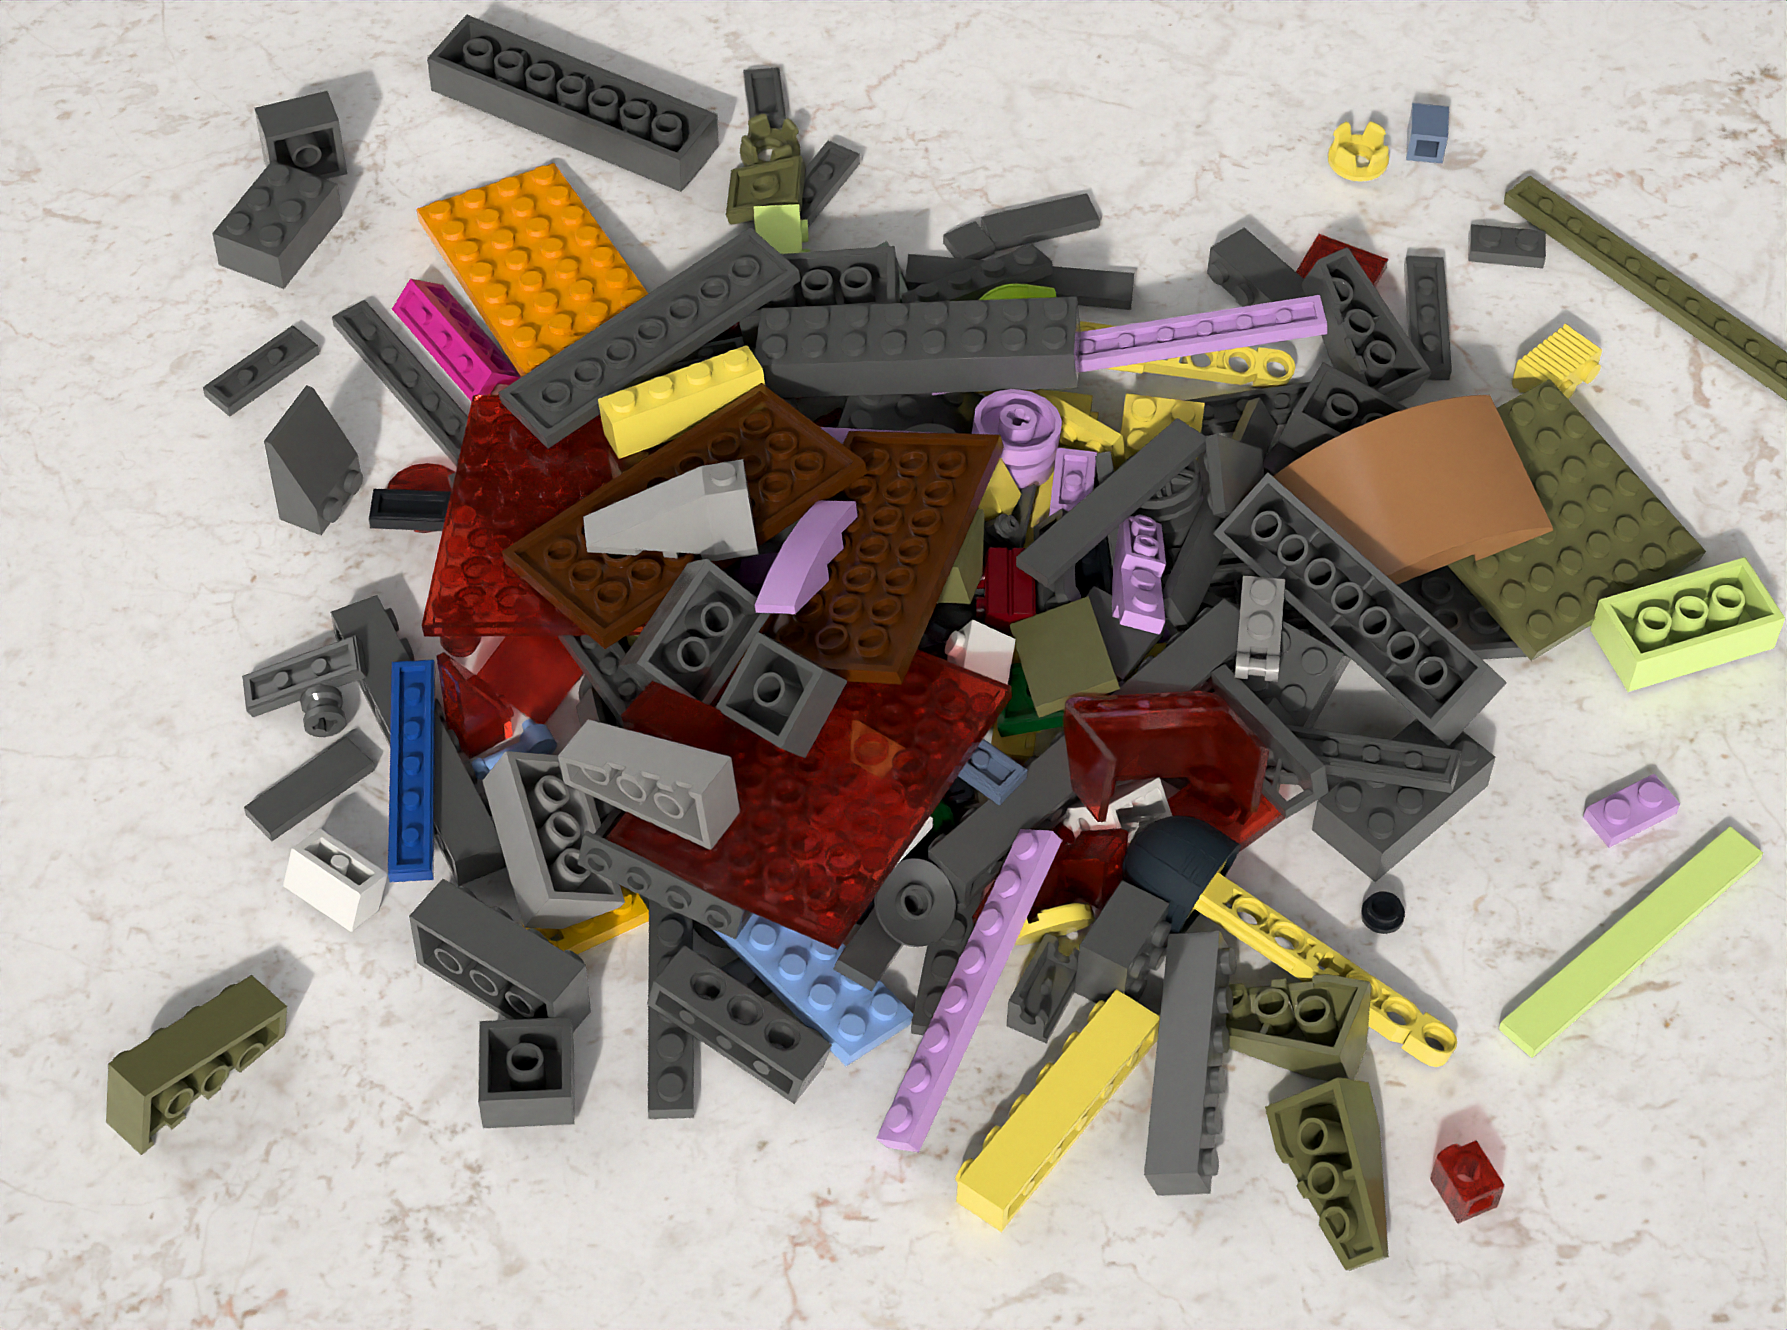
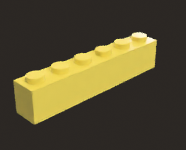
[955,989,1160,1232]

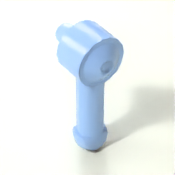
[471,719,557,780]

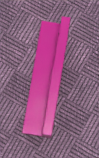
[392,278,521,405]

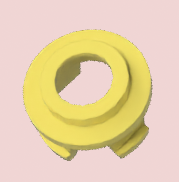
[1328,121,1389,181]

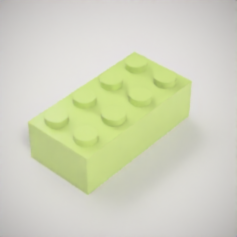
[1590,557,1785,692]

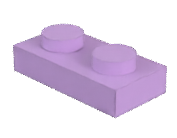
[1049,448,1097,517]
[1583,774,1680,848]

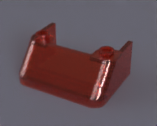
[1063,691,1269,822]

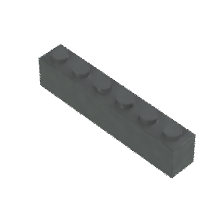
[1144,931,1236,1196]

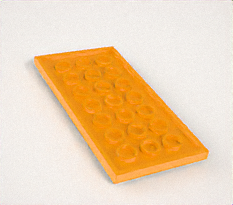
[416,163,649,377]

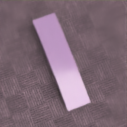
[755,500,858,614]

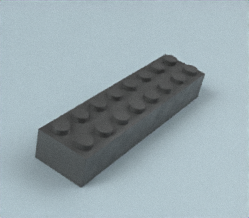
[427,15,719,192]
[755,297,1081,398]
[1213,473,1507,746]

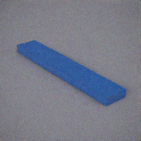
[388,660,436,882]

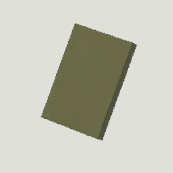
[1010,596,1120,718]

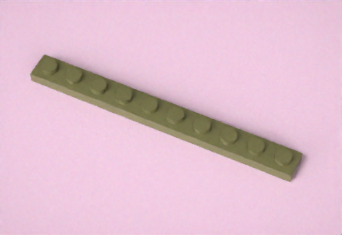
[1503,176,1787,401]

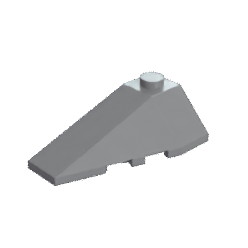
[583,459,758,561]

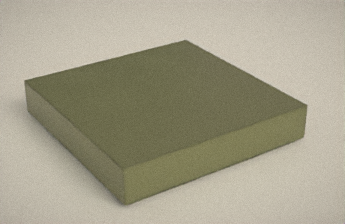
[726,156,806,225]

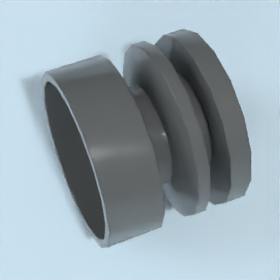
[1119,455,1204,554]

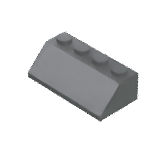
[483,751,625,929]

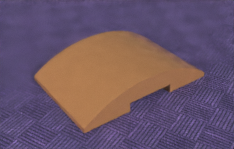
[1273,395,1553,585]

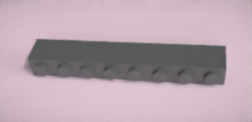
[331,595,507,886]

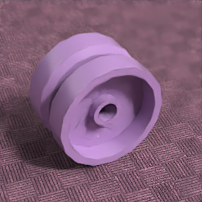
[972,389,1062,490]

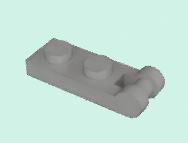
[1235,576,1285,682]

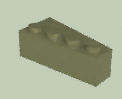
[106,975,288,1155]

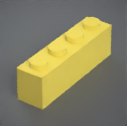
[598,345,765,459]

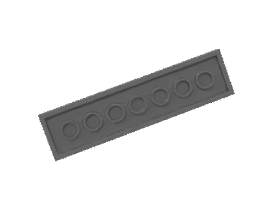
[498,227,800,448]

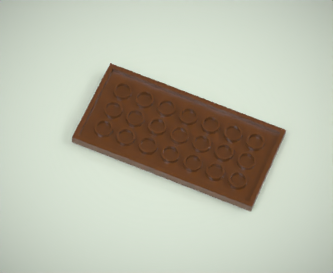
[502,383,867,649]
[738,431,1004,684]

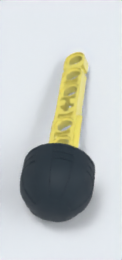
[1122,816,1457,1067]

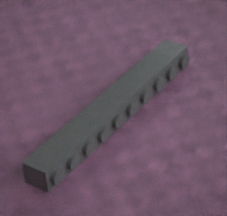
[928,599,1240,906]

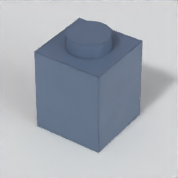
[1406,103,1449,164]

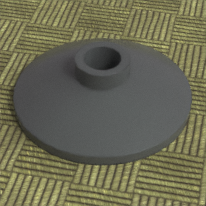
[874,859,956,947]

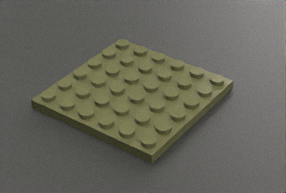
[1448,379,1706,661]

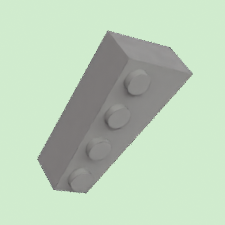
[558,719,740,850]

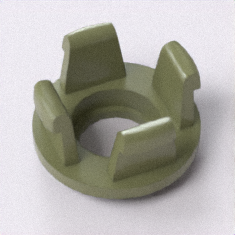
[740,113,800,166]

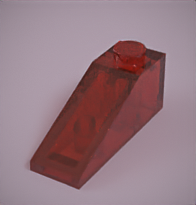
[436,652,514,759]

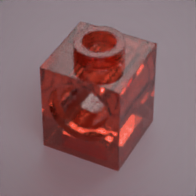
[1430,1140,1505,1224]

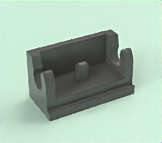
[1006,933,1079,1044]

